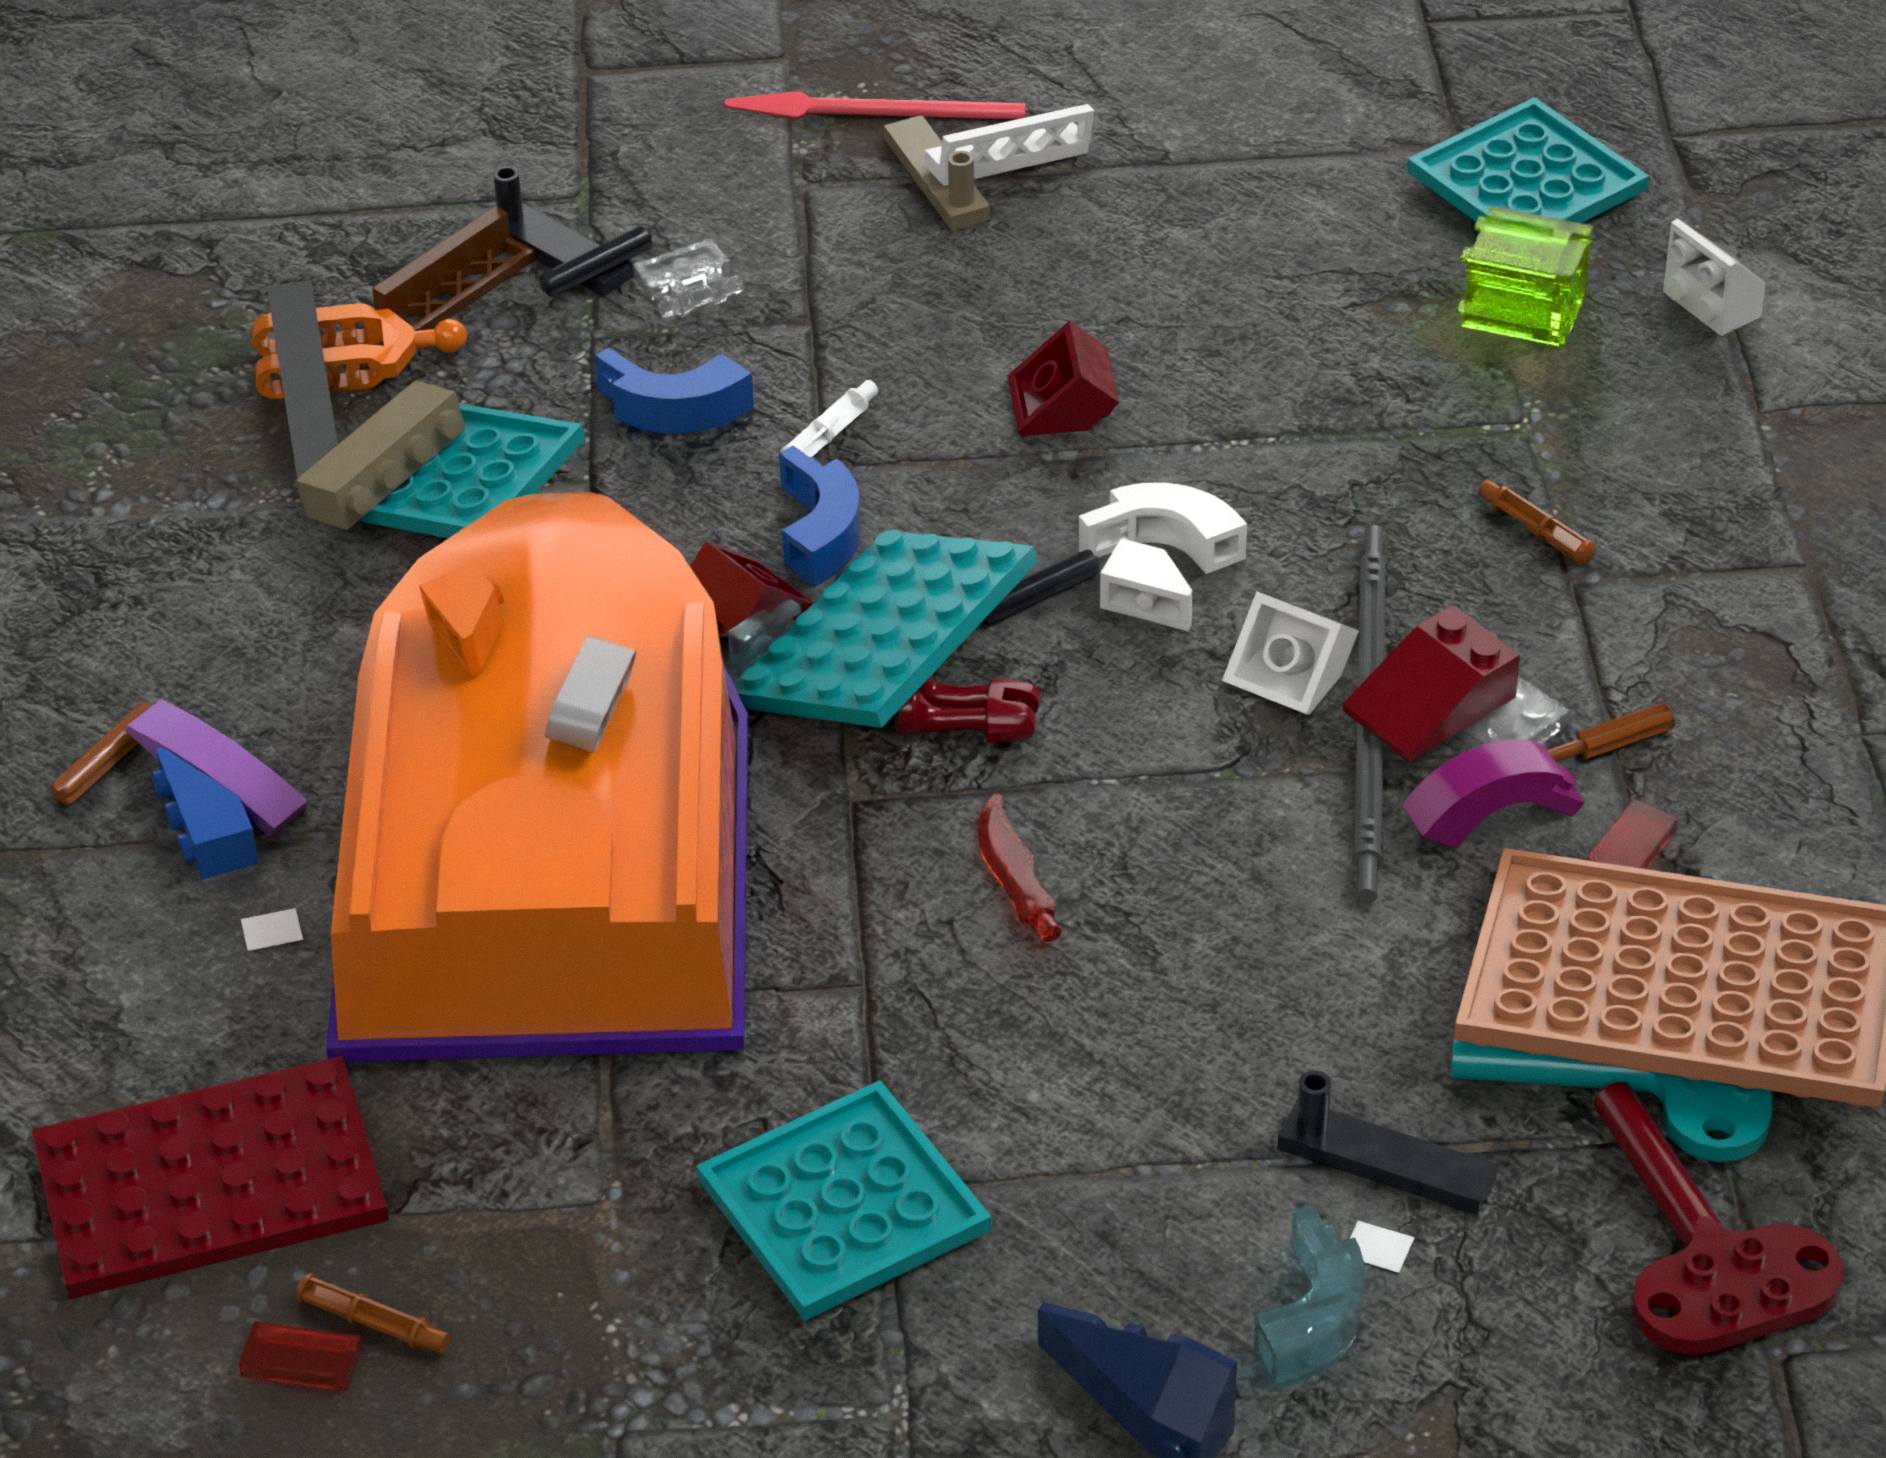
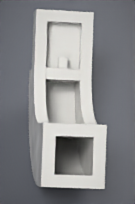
[1079,483,1247,574]

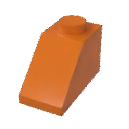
[419,562,504,676]

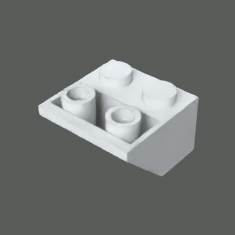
[1663,219,1766,336]

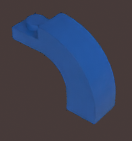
[595,348,754,434]
[779,445,860,588]

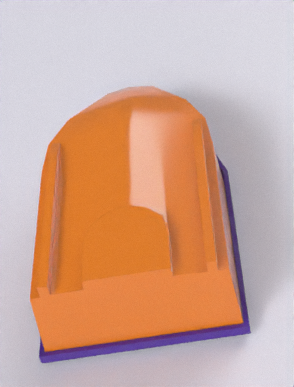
[326,492,749,1062]

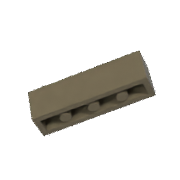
[295,380,466,530]

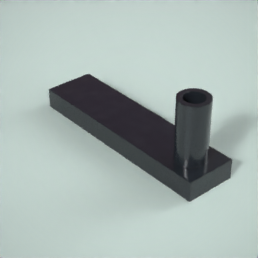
[493,166,634,297]
[1277,1070,1498,1215]

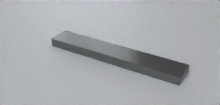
[267,280,338,507]

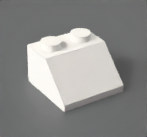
[1222,591,1359,715]

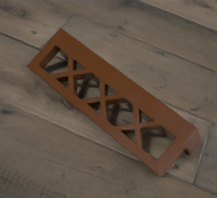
[372,206,536,331]

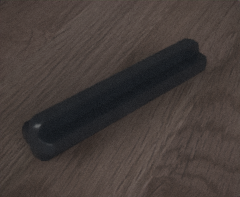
[539,226,653,297]
[983,549,1100,624]

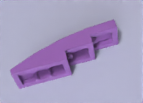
[126,699,308,838]

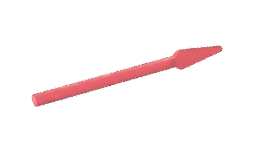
[724,91,1026,120]

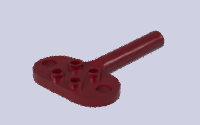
[1594,1081,1843,1355]

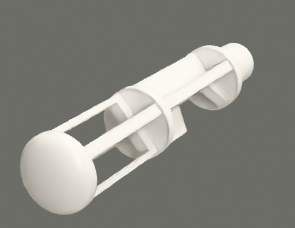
[780,380,878,457]

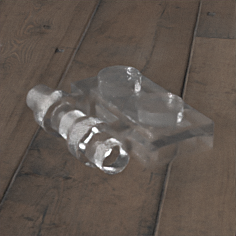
[633,238,744,318]

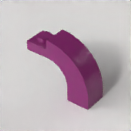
[1402,739,1585,849]

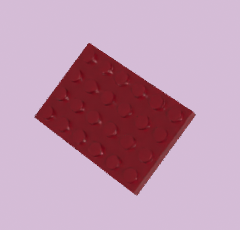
[31,1056,389,1300]

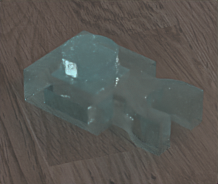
[728,598,801,674]

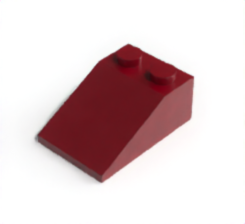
[1342,605,1520,762]

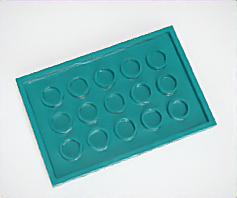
[734,530,1039,728]

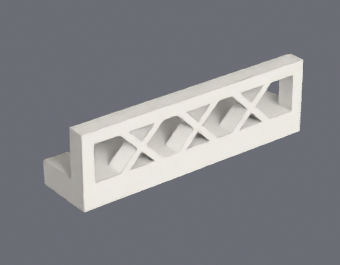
[923,104,1094,186]

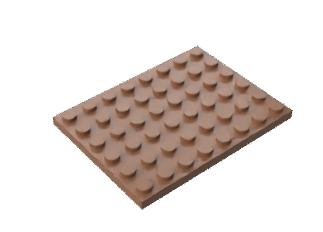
[1454,848,1886,1108]

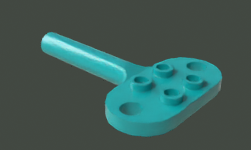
[1451,1037,1772,1162]

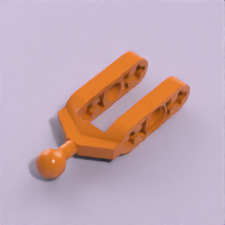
[252,303,468,399]

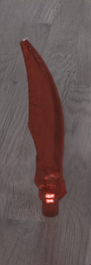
[978,792,1061,942]

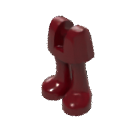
[898,674,1041,744]

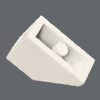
[1100,538,1192,631]

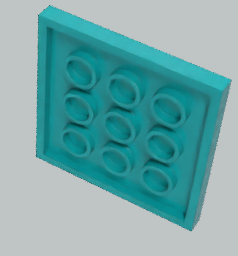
[1407,97,1649,254]
[358,403,586,538]
[696,1080,992,1321]

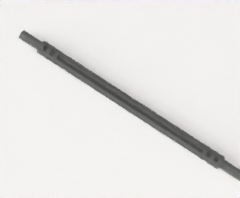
[1353,525,1387,903]

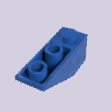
[152,747,259,880]

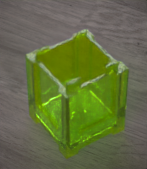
[1456,206,1593,347]

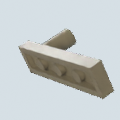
[884,115,990,231]

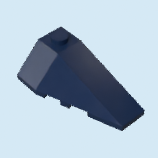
[1038,1302,1237,1458]

